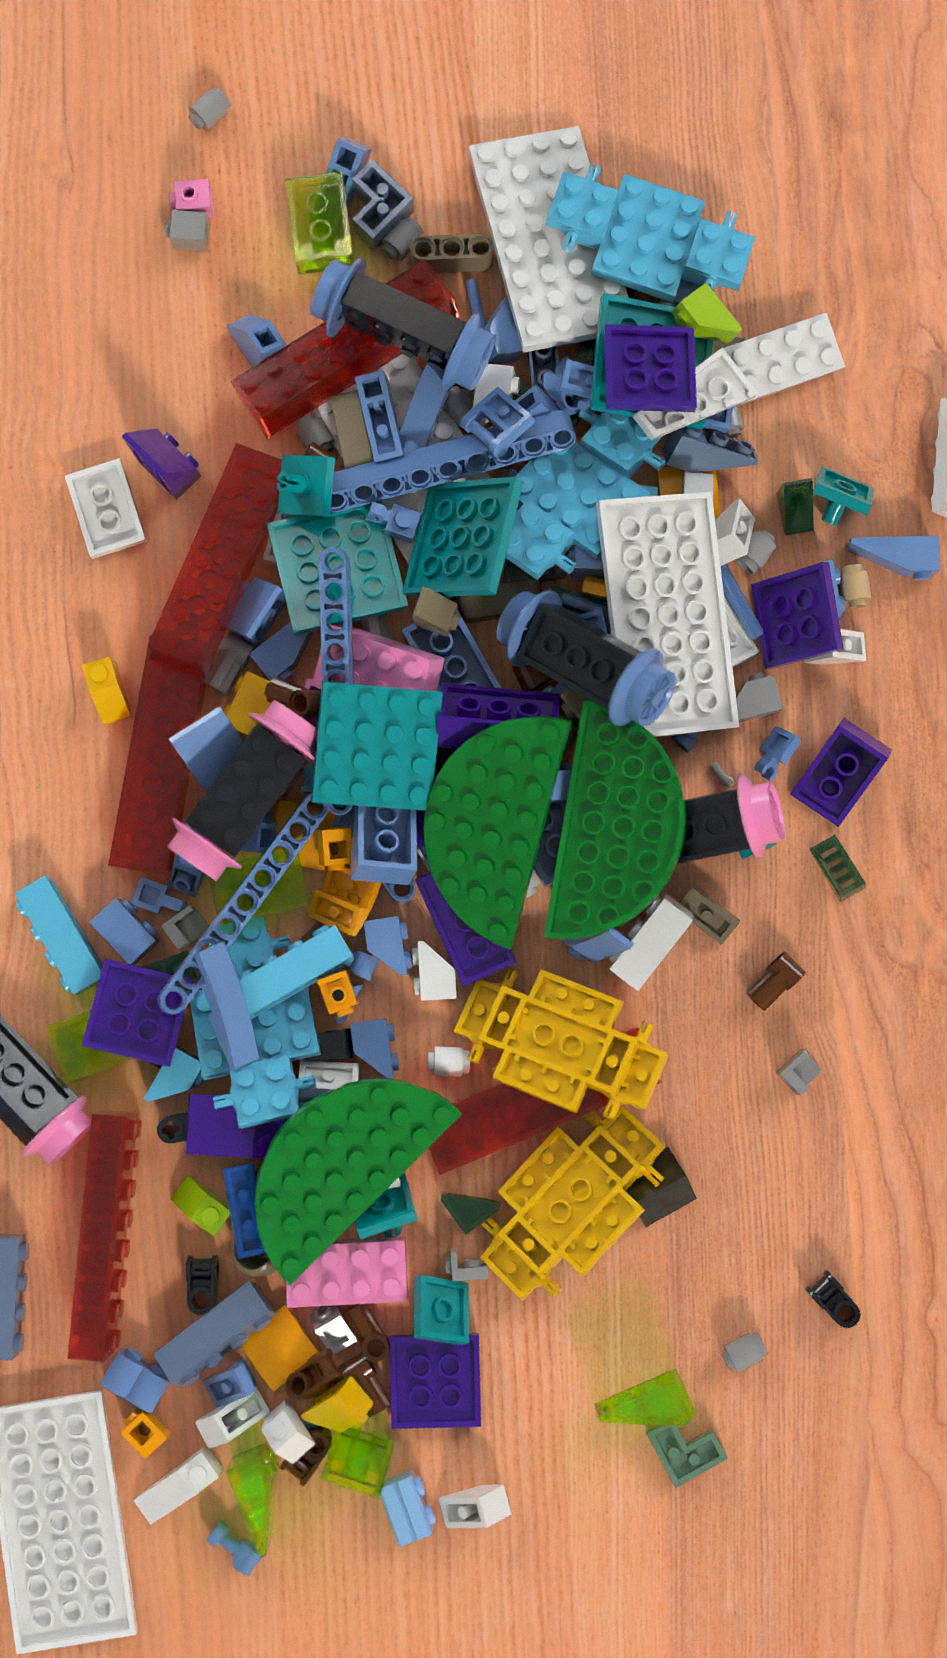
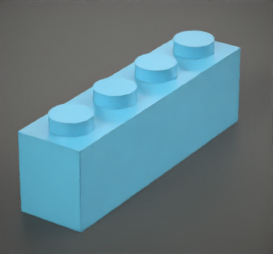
[14,875,103,995]
[237,925,354,1019]

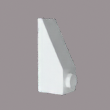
[133,1445,224,1525]

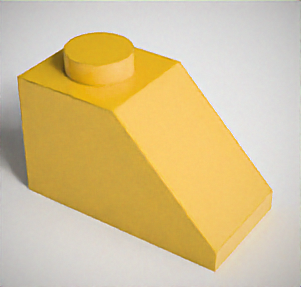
[82,656,132,725]
[300,1376,374,1433]

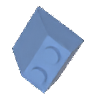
[224,577,286,648]

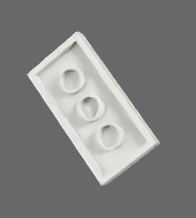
[723,313,845,406]

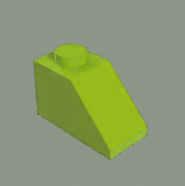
[671,282,743,343]
[171,1174,230,1237]

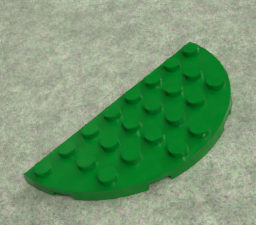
[544,700,686,940]
[424,716,571,949]
[254,1078,463,1285]

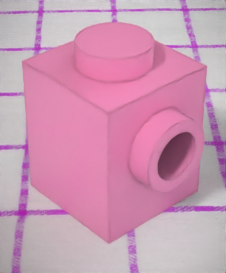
[170,179,214,218]

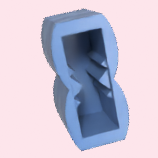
[100,1347,170,1414]

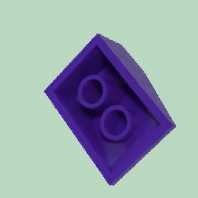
[122,429,201,500]
[790,717,892,827]
[185,1094,284,1158]

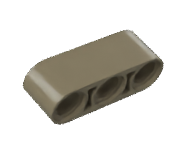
[410,234,493,274]
[330,390,374,469]
[458,579,542,623]

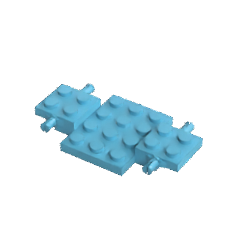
[545,164,755,302]
[505,409,665,580]
[190,916,321,1128]

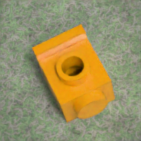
[315,827,352,871]
[317,970,359,1018]
[121,1408,172,1460]

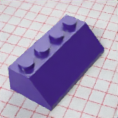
[437,683,560,749]

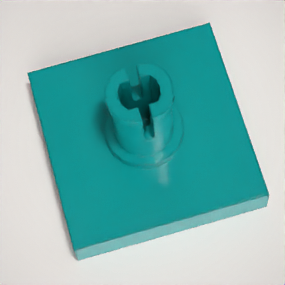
[276,455,335,517]
[813,466,874,526]
[355,1173,418,1239]
[413,1275,469,1345]

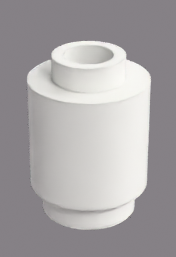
[427,1046,470,1077]

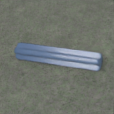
[720,564,763,640]

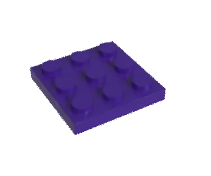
[604,324,697,412]
[751,562,844,669]
[82,959,193,1067]
[390,1333,481,1429]

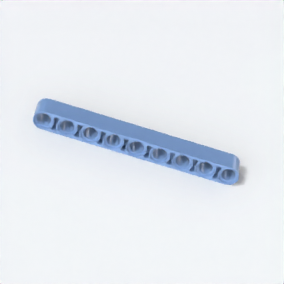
[330,410,576,513]
[319,547,355,815]
[158,795,329,1014]

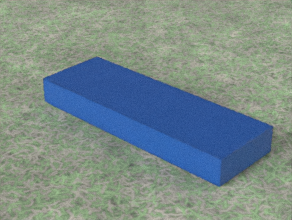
[222,1162,266,1259]

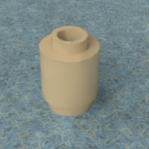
[840,564,872,609]

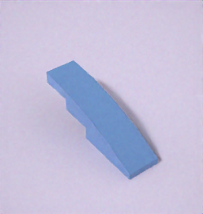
[399,363,449,453]
[194,942,259,1071]

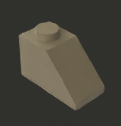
[413,587,461,637]

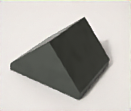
[626,1146,697,1227]

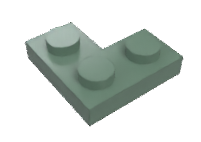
[646,1417,728,1488]

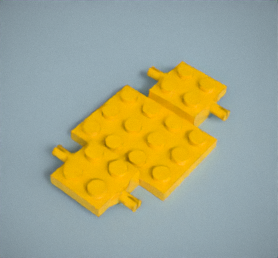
[454,968,668,1120]
[480,1105,666,1301]

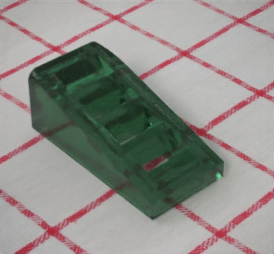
[810,835,866,902]

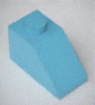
[144,1046,204,1102]

